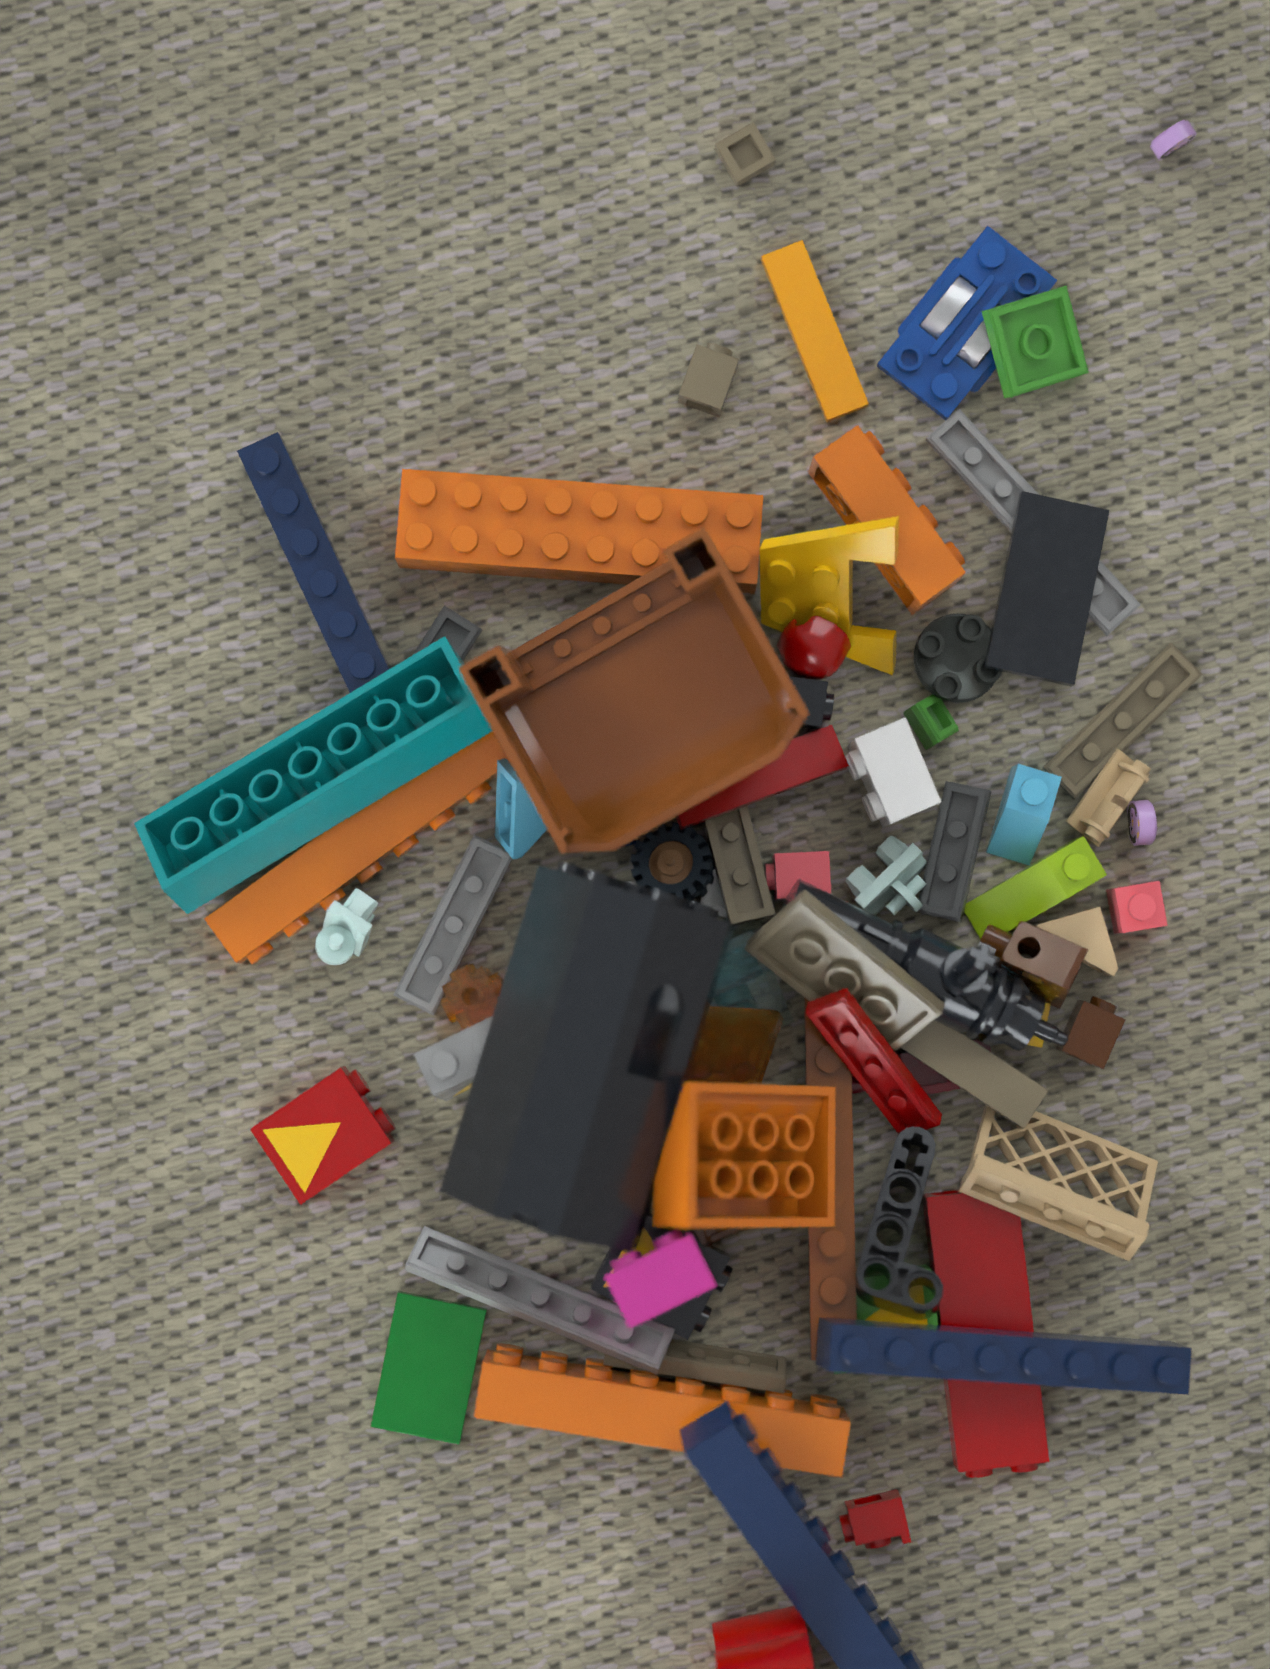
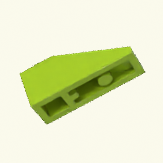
[964,836,1107,940]

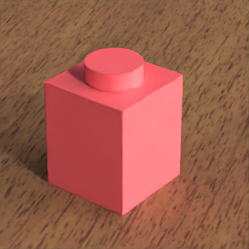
[765,851,831,900]
[1106,881,1168,934]

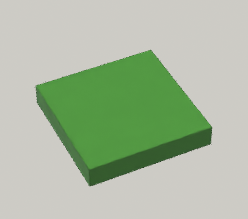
[982,286,1089,399]

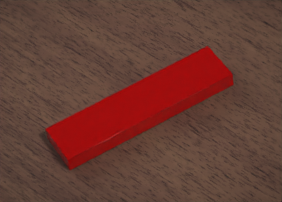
[675,725,849,830]
[805,988,942,1134]

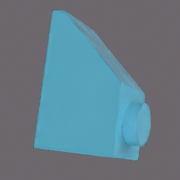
[986,764,1062,866]

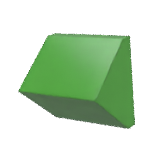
[903,694,959,750]

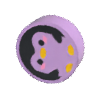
[1150,120,1197,160]
[1127,800,1157,846]

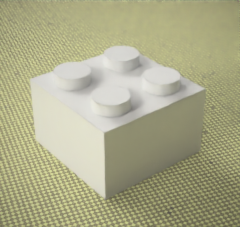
[845,717,941,828]

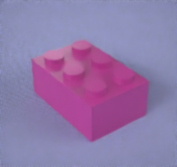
[604,1229,718,1329]

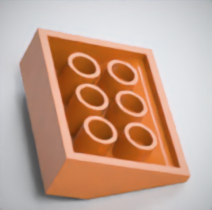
[653,1082,836,1228]

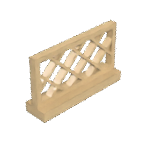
[959,1105,1158,1261]

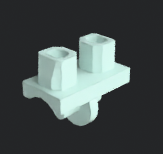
[845,835,927,916]
[315,888,378,965]

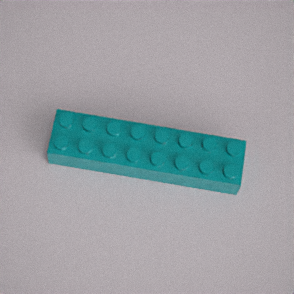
[134,636,493,914]

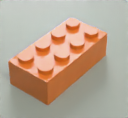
[808,425,966,616]

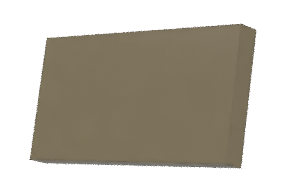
[745,890,945,1051]

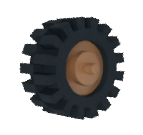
[630,822,715,902]

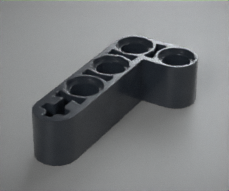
[855,1126,943,1320]

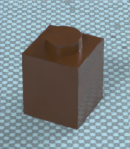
[1056,996,1126,1069]

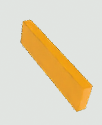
[761,240,869,422]

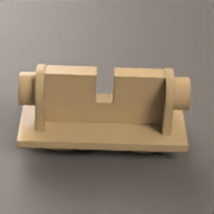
[1066,749,1151,847]

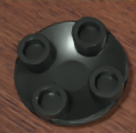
[914,614,1002,703]

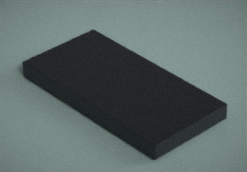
[984,491,1110,687]

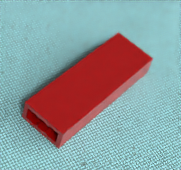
[922,1190,1050,1478]

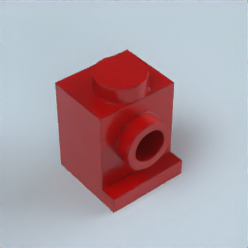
[839,1489,912,1549]

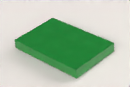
[370,1291,487,1445]

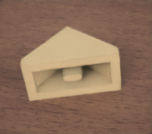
[1033,907,1118,976]

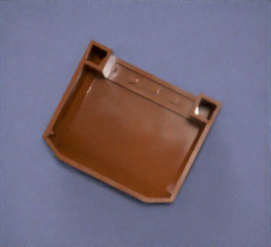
[458,527,809,853]

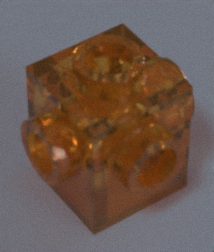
[440,963,503,1030]

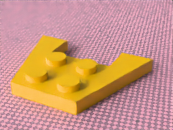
[759,516,899,676]

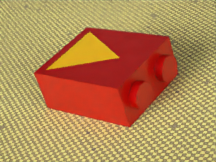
[250,1066,396,1205]

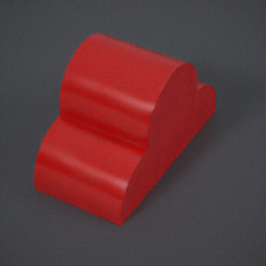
[712,1605,816,1669]

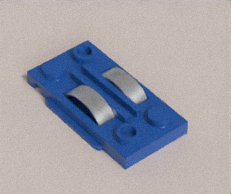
[876,225,1057,421]

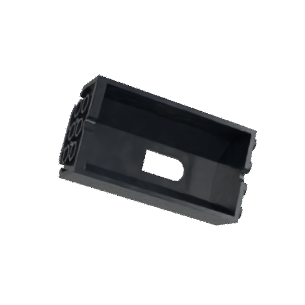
[440,862,735,1252]

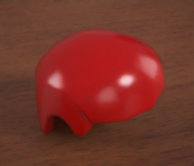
[777,615,851,679]

